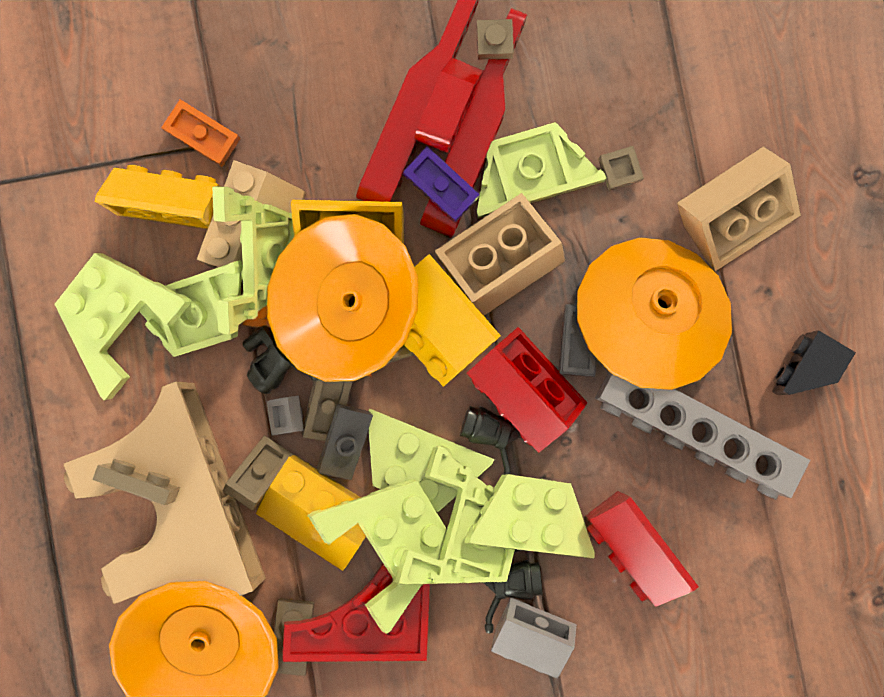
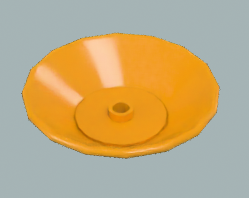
[267,214,418,382]
[577,238,732,390]
[109,581,279,697]

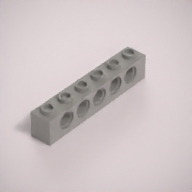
[595,372,810,500]

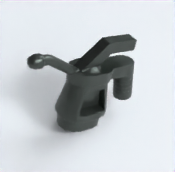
[243,326,319,394]
[460,396,521,475]
[483,549,543,634]

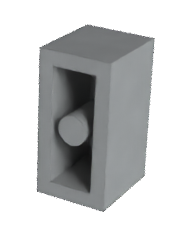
[491,598,577,679]

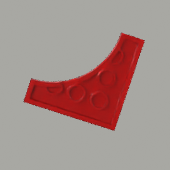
[282,562,430,662]

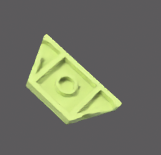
[477,122,606,219]
[139,260,243,357]
[369,409,494,512]
[464,474,595,558]

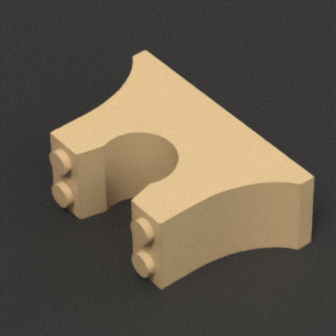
[64,381,266,604]

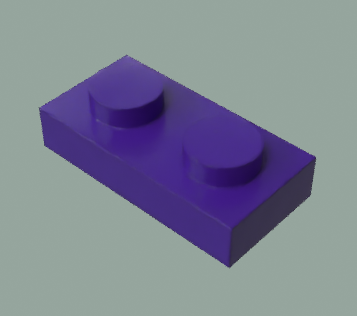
[403,146,480,223]

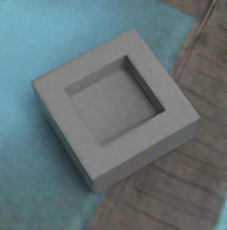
[267,396,304,435]

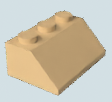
[677,147,801,271]
[197,160,306,268]
[435,193,565,316]

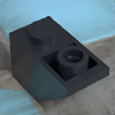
[772,330,856,395]

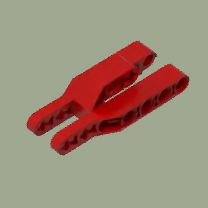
[356,0,528,238]

